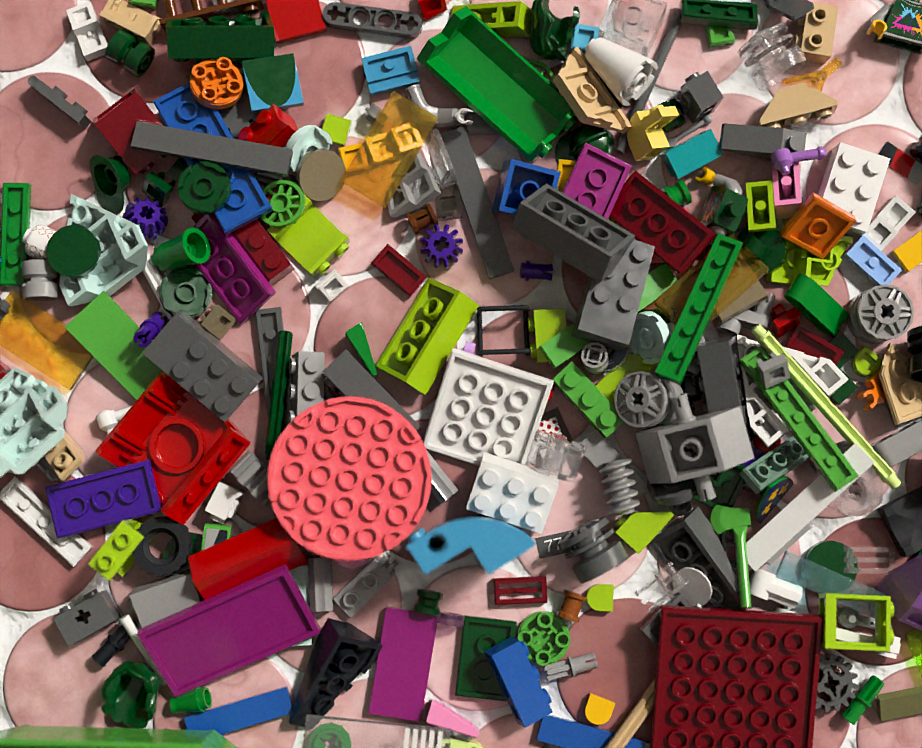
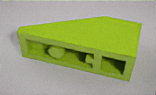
[451,1,531,38]

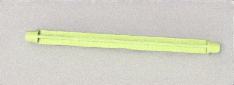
[751,323,901,490]

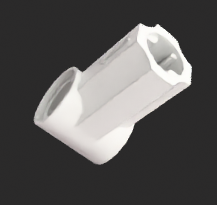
[749,569,803,609]

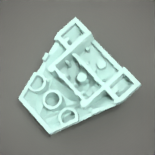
[0,367,68,477]

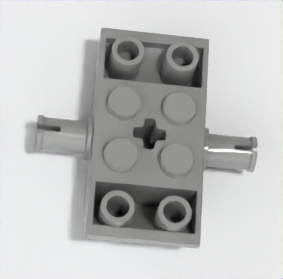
[635,393,754,501]

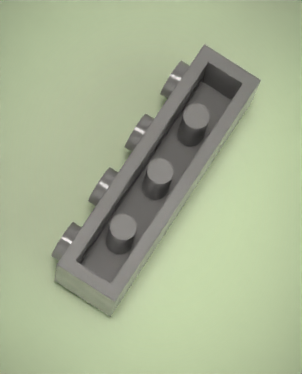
[287,351,325,425]

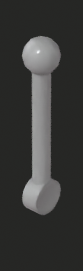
[667,114,712,148]

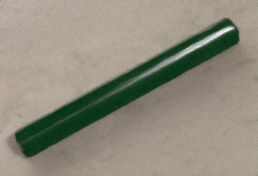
[264,330,293,460]

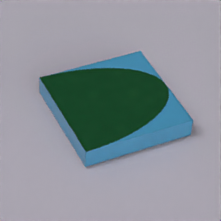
[242,53,304,114]

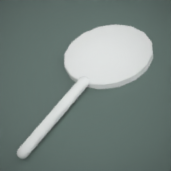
[672,567,712,608]

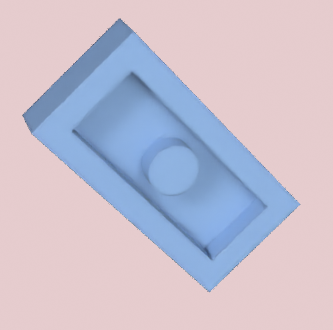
[843,235,902,286]

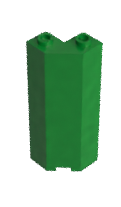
[416,6,578,163]

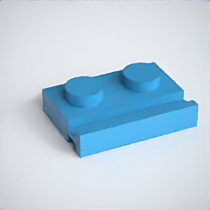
[361,46,421,96]

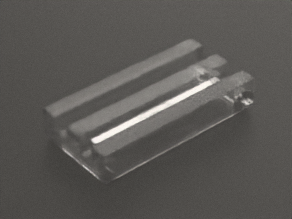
[843,546,895,574]

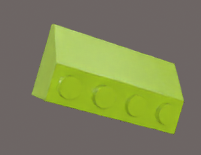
[376,278,479,395]

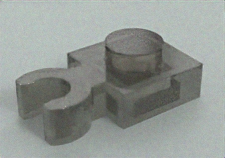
[435,174,463,221]

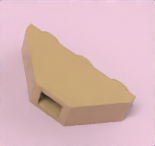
[758,83,838,128]
[44,431,86,481]

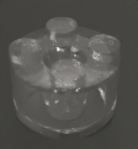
[526,430,587,482]
[828,467,883,516]

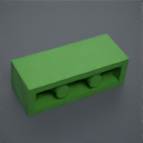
[552,362,624,438]

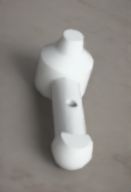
[96,406,132,435]

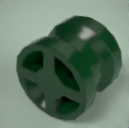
[413,589,443,615]

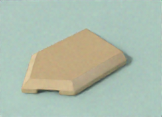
[879,343,922,425]

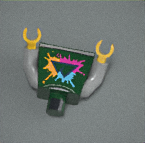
[866,0,922,54]
[695,166,748,245]

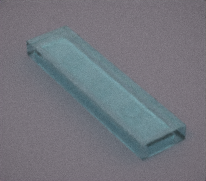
[775,551,885,618]

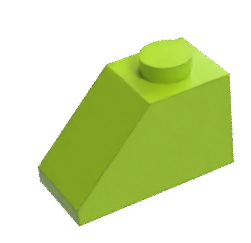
[746,180,776,232]
[614,511,674,554]

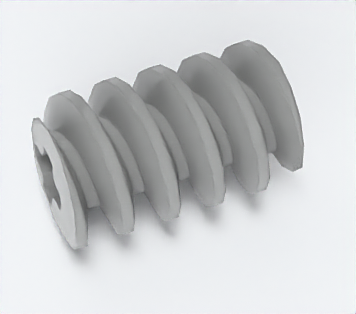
[599,458,640,516]

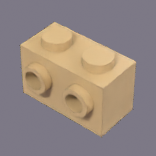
[792,2,839,64]

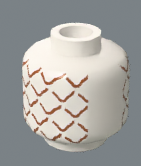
[22,224,56,260]

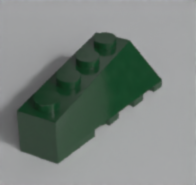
[166,12,274,62]

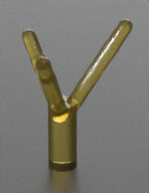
[784,57,842,91]

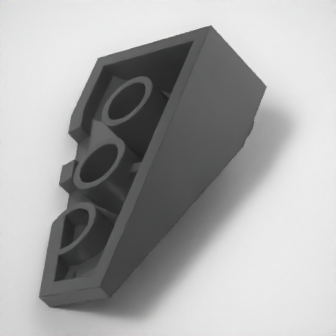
[650,507,745,610]

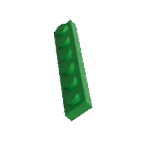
[655,234,743,385]

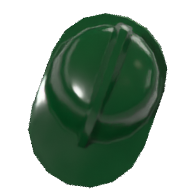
[555,124,615,162]
[89,155,131,215]

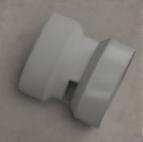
[581,342,609,374]

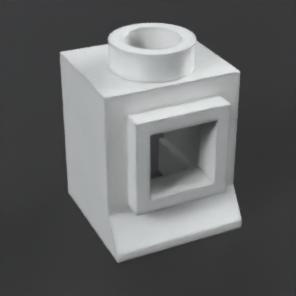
[205,482,247,524]

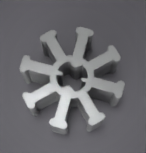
[229,450,270,506]

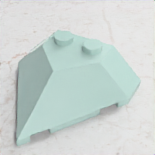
[59,194,148,307]

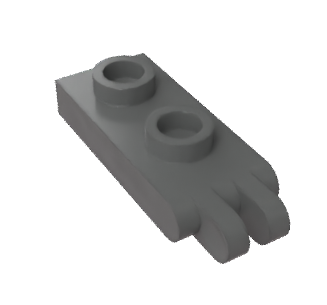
[28,76,92,129]

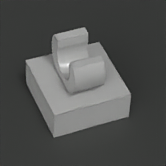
[757,352,790,389]

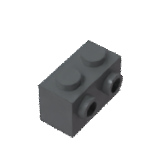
[677,71,724,124]

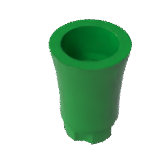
[151,228,210,271]

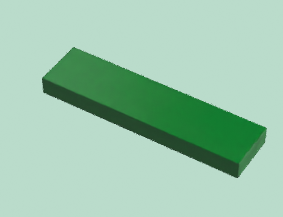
[0,183,32,287]

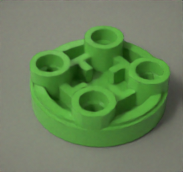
[517,611,571,666]

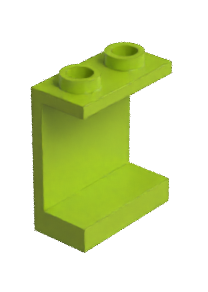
[267,194,350,277]
[88,518,157,581]

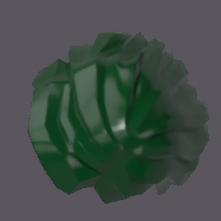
[530,0,580,61]
[101,660,159,729]

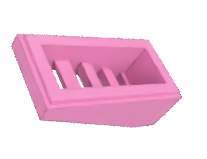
[426,698,479,738]

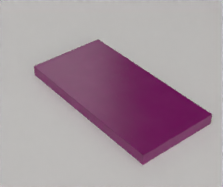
[137,564,320,697]

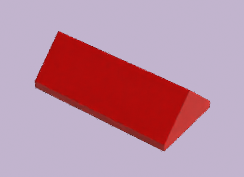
[188,518,308,600]

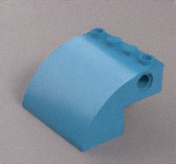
[406,516,536,575]

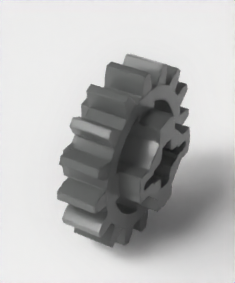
[816,652,859,712]

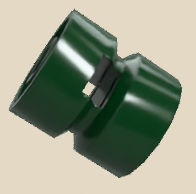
[105,29,155,78]

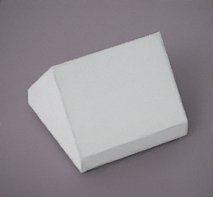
[315,269,349,303]

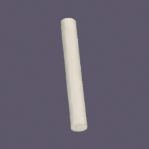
[119,614,167,685]

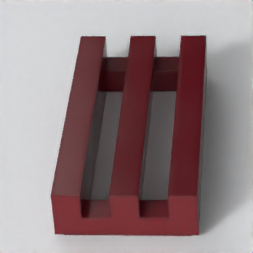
[493,576,548,605]

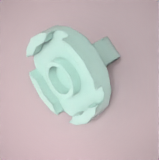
[286,125,332,174]
[629,311,676,364]

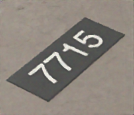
[535,530,574,559]

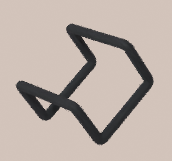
[477,305,531,357]

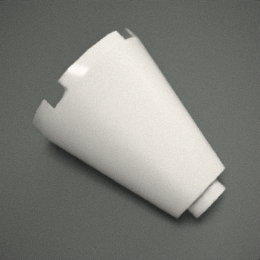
[585,37,658,106]

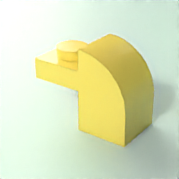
[627,105,679,161]

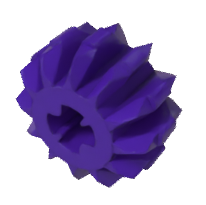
[122,197,168,242]
[420,224,463,268]

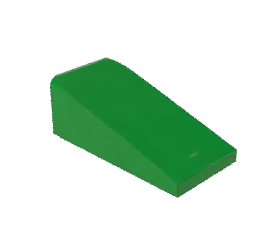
[345,322,378,378]

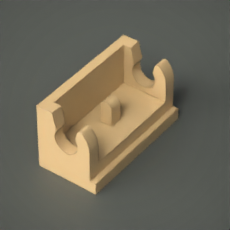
[99,0,161,46]

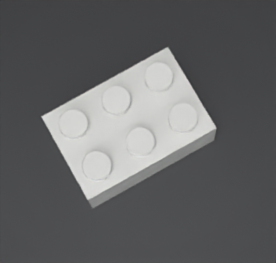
[818,142,890,237]
[466,452,559,534]

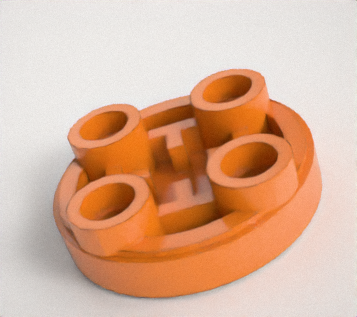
[190,57,243,109]

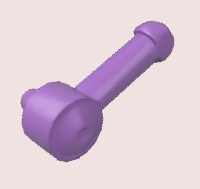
[771,146,827,175]

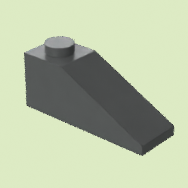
[719,123,807,161]

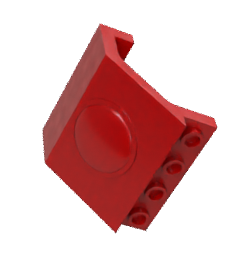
[95,370,251,525]

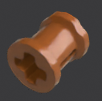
[556,589,587,623]

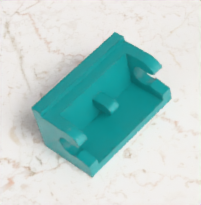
[659,129,724,179]

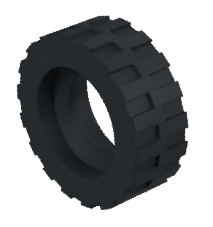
[133,516,194,576]

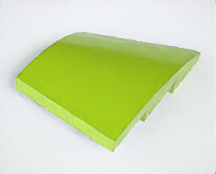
[766,230,853,286]

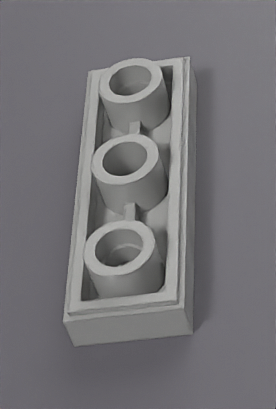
[576,429,647,500]

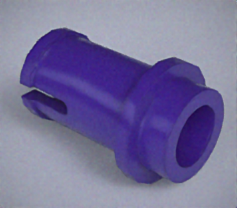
[520,261,553,281]

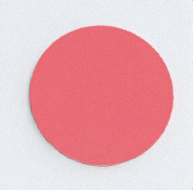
[267,397,431,561]

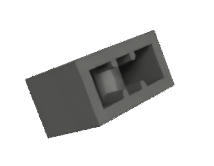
[53,589,122,647]

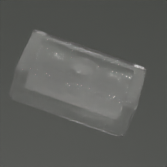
[422,128,457,189]

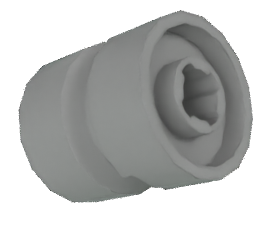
[22,260,58,301]

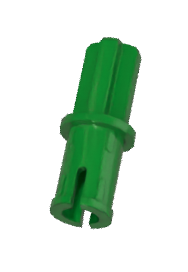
[840,675,884,725]

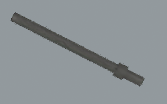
[615,12,682,154]

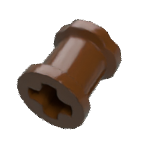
[406,203,439,235]

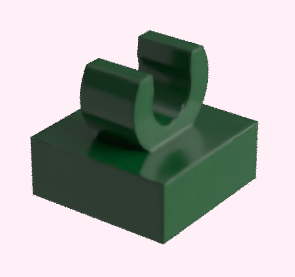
[142,171,176,207]

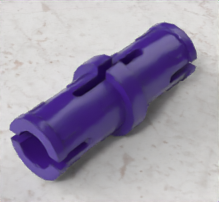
[133,312,167,347]

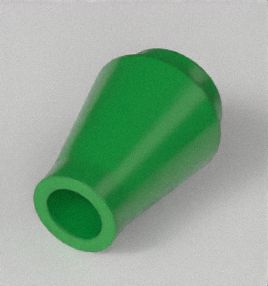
[170,686,212,714]

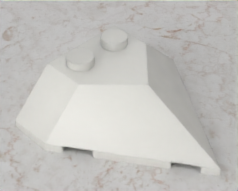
[736,334,848,447]

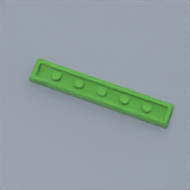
[539,263,680,369]
[739,346,859,492]

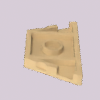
[553,47,632,133]

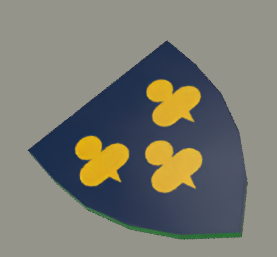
[756,477,794,524]

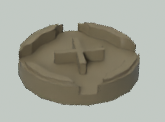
[296,148,346,201]

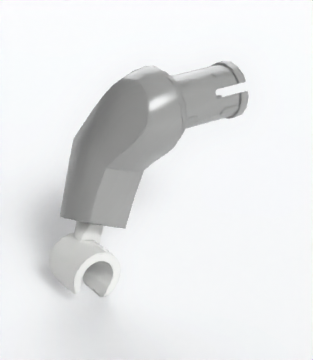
[404,84,473,127]

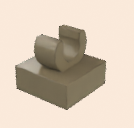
[201,304,237,340]

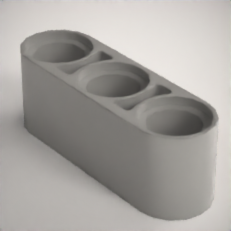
[871,417,922,467]

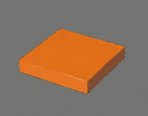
[780,192,857,259]

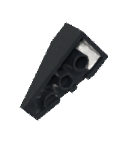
[289,618,383,728]

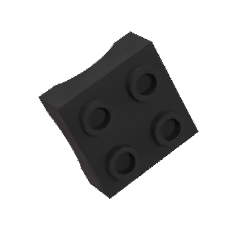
[877,487,922,557]

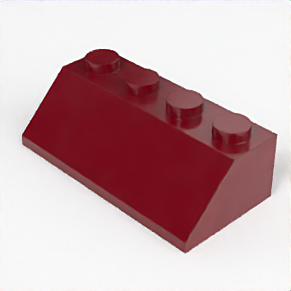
[191,213,295,286]

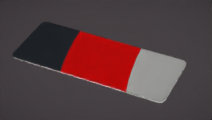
[878,142,922,185]

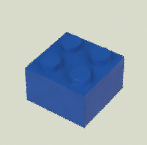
[492,159,561,217]

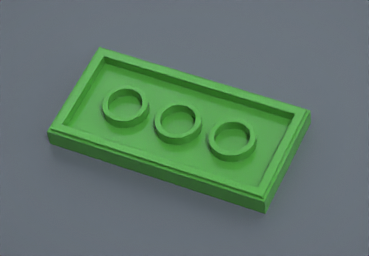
[65,291,161,400]

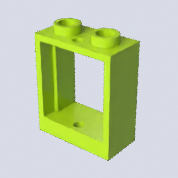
[818,593,894,651]

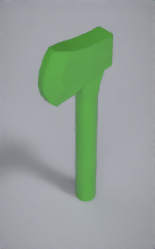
[710,505,752,609]

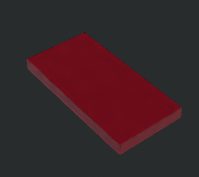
[609,170,716,276]

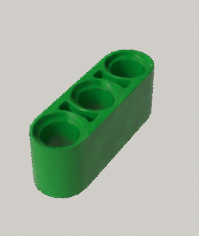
[784,273,849,337]

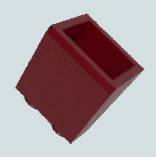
[93,88,168,174]

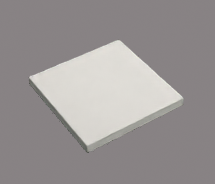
[423,348,554,466]

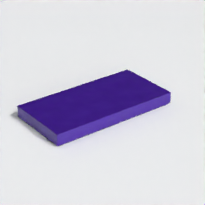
[45,460,162,539]

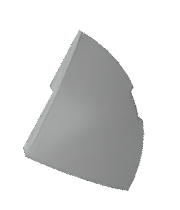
[388,148,441,218]

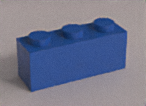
[484,637,552,728]

